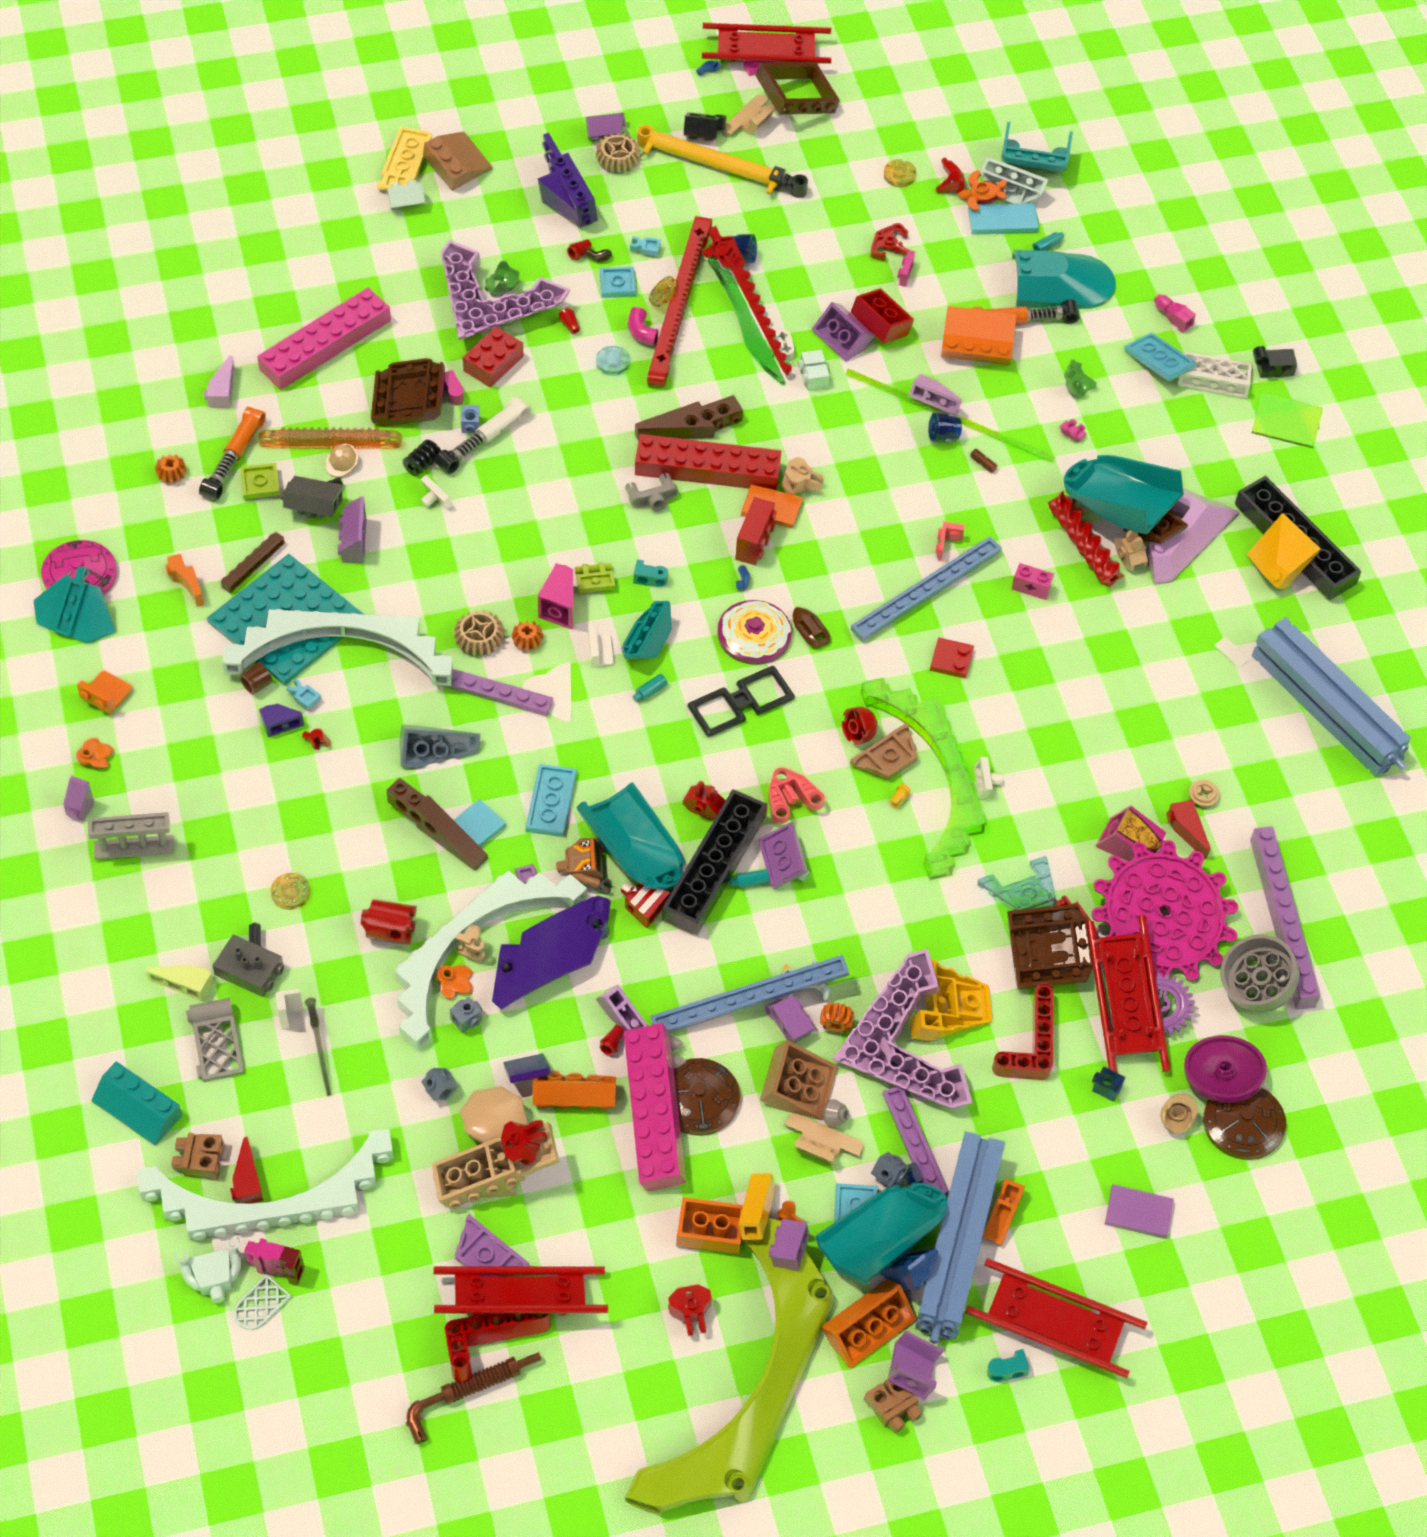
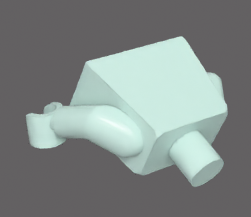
[174,1237,241,1303]

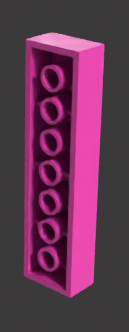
[257,287,391,390]
[623,1022,686,1192]

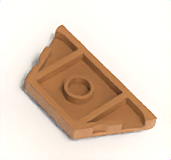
[850,723,918,780]

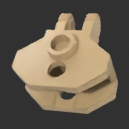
[782,457,824,495]
[1114,530,1148,571]

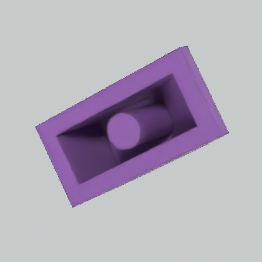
[63,776,94,821]

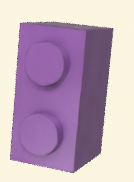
[769,1219,810,1271]

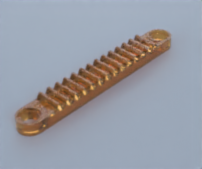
[258,427,402,449]

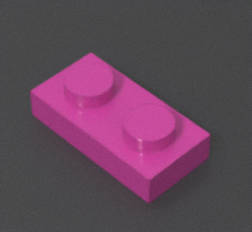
[897,250,915,287]

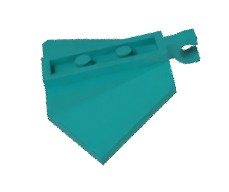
[33,566,117,643]

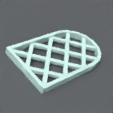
[234,1274,291,1330]

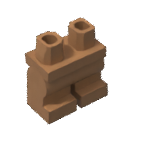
[171,1133,225,1180]
[863,1380,922,1433]

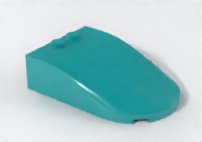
[1064,455,1184,534]

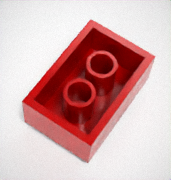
[851,288,914,343]
[462,326,524,388]
[735,497,777,566]

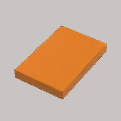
[741,484,803,528]

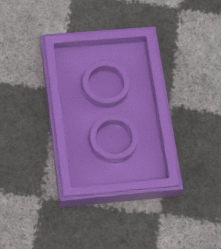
[758,822,808,889]
[1105,1184,1174,1239]

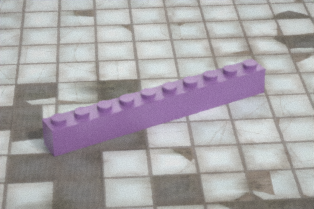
[1250,826,1320,1010]

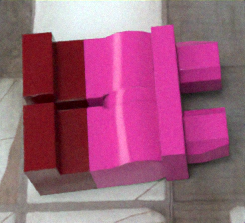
[244,1238,305,1286]

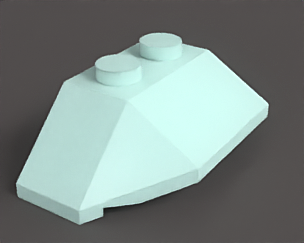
[980,157,1048,204]

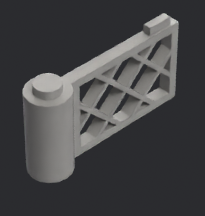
[186,998,244,1082]

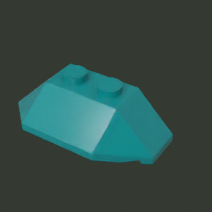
[621,600,672,659]

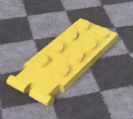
[377,126,433,190]

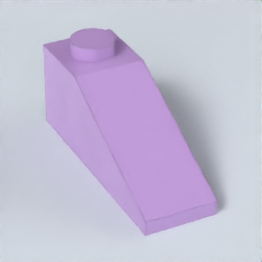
[204,356,235,408]
[909,374,962,416]

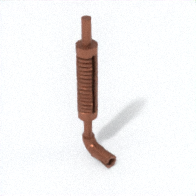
[406,1352,542,1444]

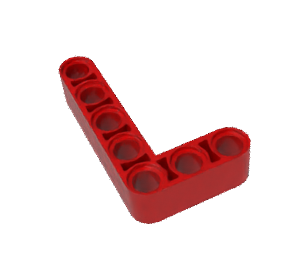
[992,983,1053,1080]
[444,1314,551,1382]

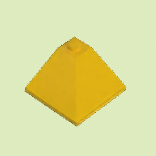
[1247,513,1321,590]

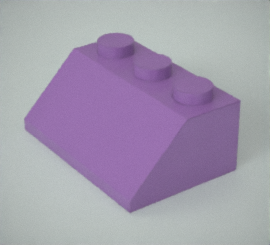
[812,302,875,361]
[338,497,367,563]

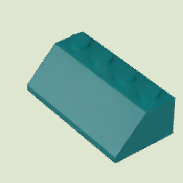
[91,1061,182,1146]

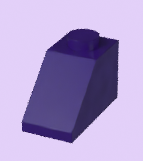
[259,703,304,737]

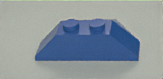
[880,1249,939,1291]

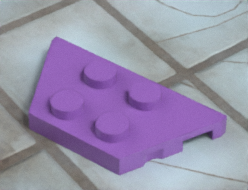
[455,1214,530,1277]

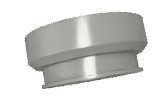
[1220,935,1300,1012]

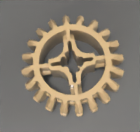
[596,133,641,173]
[454,609,504,656]

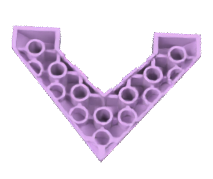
[441,240,570,340]
[1146,488,1239,585]
[832,948,972,1109]

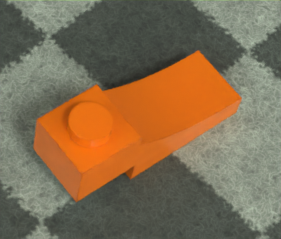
[165,553,204,607]
[982,1178,1025,1245]

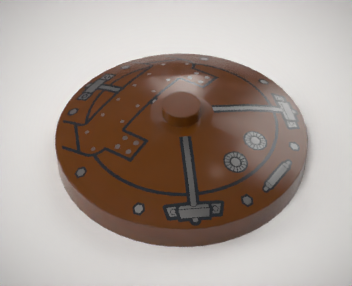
[674,1058,740,1136]
[1203,1088,1286,1160]

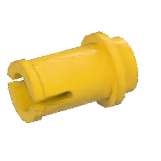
[888,784,911,809]

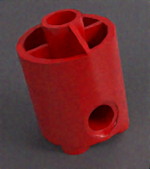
[360,899,417,945]

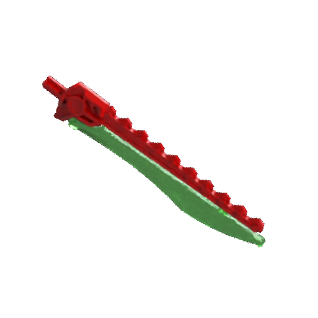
[702,225,792,385]

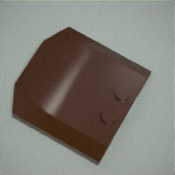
[371,358,445,427]
[1007,904,1093,990]

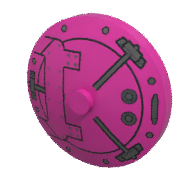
[41,540,117,595]

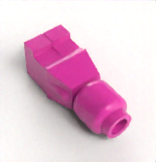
[1154,294,1196,333]

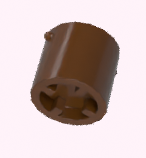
[239,662,272,695]

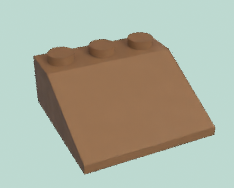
[423,131,493,190]
[760,1040,838,1120]

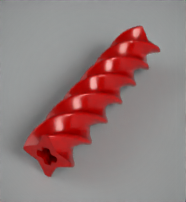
[1048,491,1125,587]

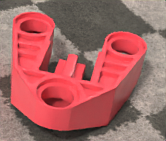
[768,767,825,824]

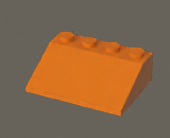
[941,306,1016,365]

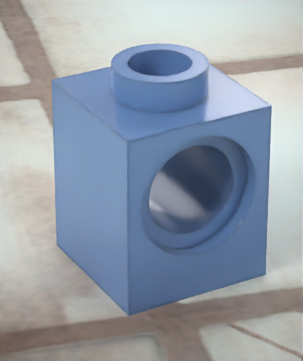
[461,405,480,434]

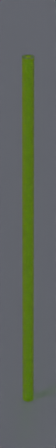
[846,368,1055,462]

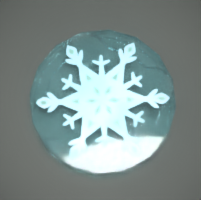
[596,345,630,376]

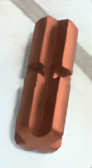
[970,449,998,473]

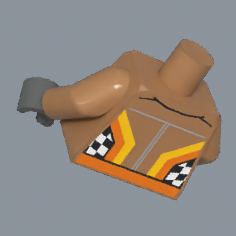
[556,837,612,894]

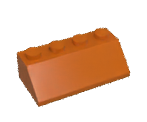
[821,1278,917,1368]

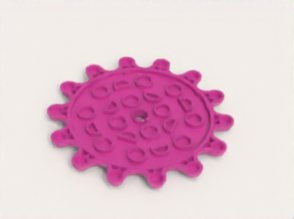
[1091,840,1238,981]

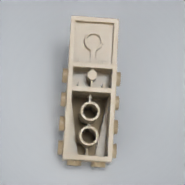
[431,1122,560,1209]

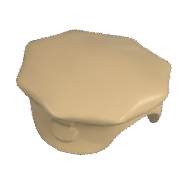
[460,1086,527,1143]

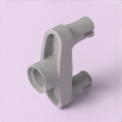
[625,473,679,512]

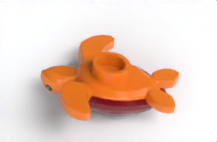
[958,170,1007,211]

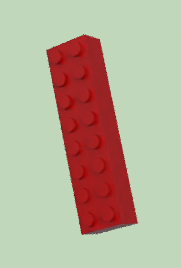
[635,434,782,491]

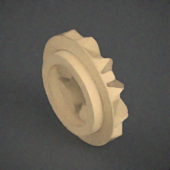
[1189,780,1220,808]

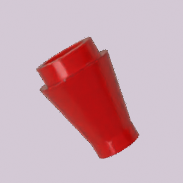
[567,239,592,260]
[559,308,581,334]
[599,1025,624,1055]

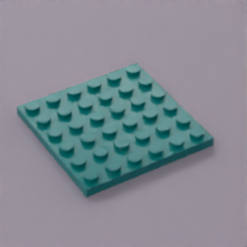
[207,553,365,686]

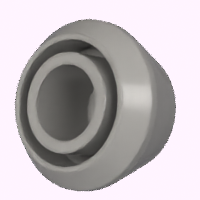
[823,1099,849,1127]

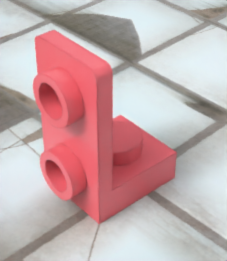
[935,522,965,561]

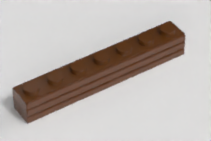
[221,531,285,594]

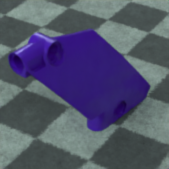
[492,896,611,1010]

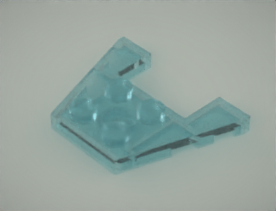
[977,856,1056,910]

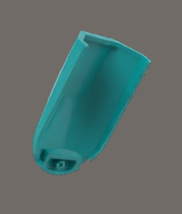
[1012,249,1116,309]
[576,782,685,890]
[816,1183,948,1284]

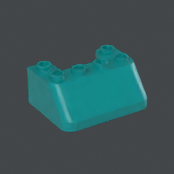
[1001,122,1073,173]

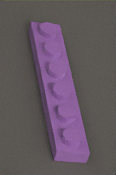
[440,669,553,716]
[882,1086,948,1196]

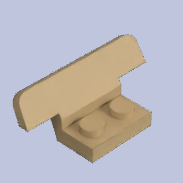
[723,95,775,136]
[784,1113,863,1165]

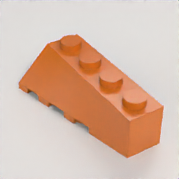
[533,1070,616,1109]

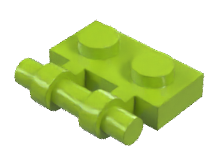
[575,562,615,594]

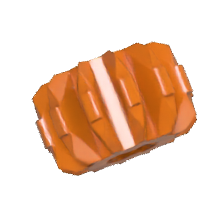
[155,453,187,484]
[512,620,543,652]
[820,1002,854,1034]

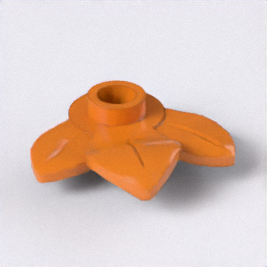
[76,738,114,769]
[436,965,473,1000]
[777,1201,805,1223]

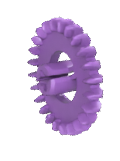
[1147,972,1195,1036]

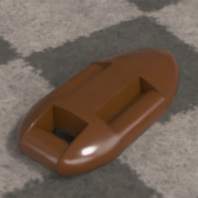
[792,607,830,649]

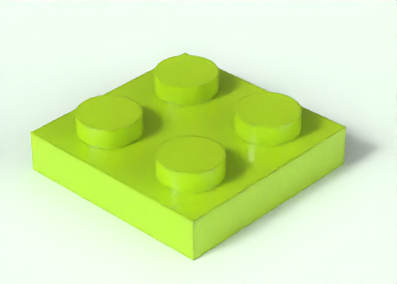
[240,463,280,499]

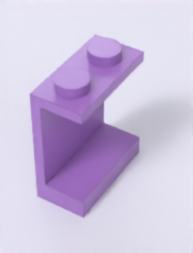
[887,1331,943,1400]

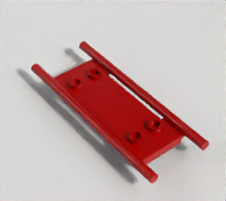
[702,22,832,64]
[1086,915,1170,1078]
[965,1258,1148,1379]
[433,1266,608,1316]

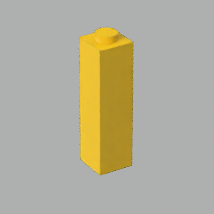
[739,1173,775,1240]

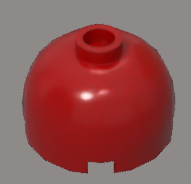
[841,706,878,745]

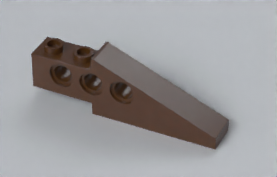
[635,395,743,440]
[386,777,488,871]

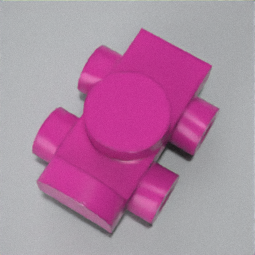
[1060,419,1086,442]

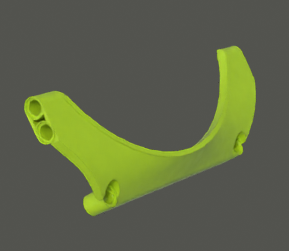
[624,1218,834,1514]

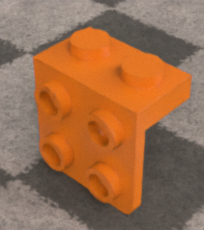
[77,670,132,715]

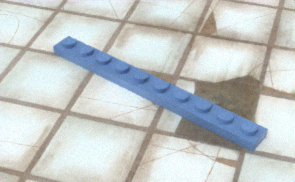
[851,536,1002,642]
[651,955,849,1033]

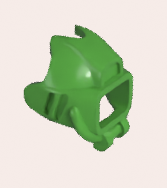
[485,260,520,295]
[1064,360,1097,398]

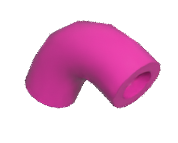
[627,307,659,347]

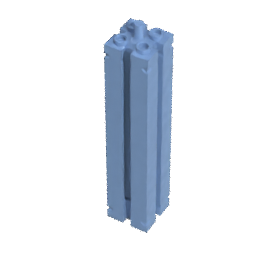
[1252,617,1411,777]
[915,1131,1005,1344]

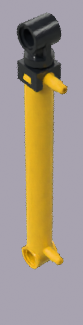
[637,125,808,198]

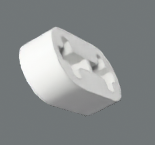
[775,330,794,360]

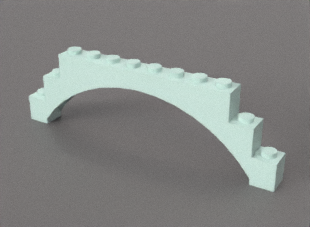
[222,609,453,686]
[394,870,587,1051]
[137,1128,394,1241]

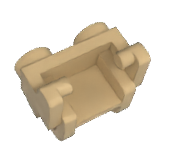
[456,925,485,962]

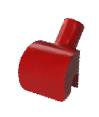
[302,728,331,750]

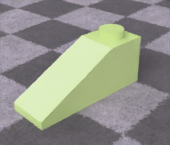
[146,965,214,1001]

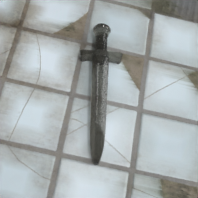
[304,997,331,1096]

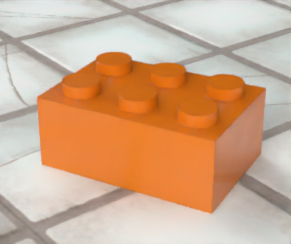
[676,1197,743,1254]

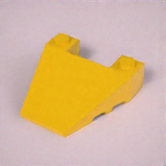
[910,959,993,1041]

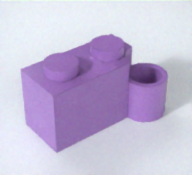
[585,112,626,140]
[765,995,814,1044]

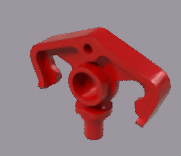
[870,223,909,261]

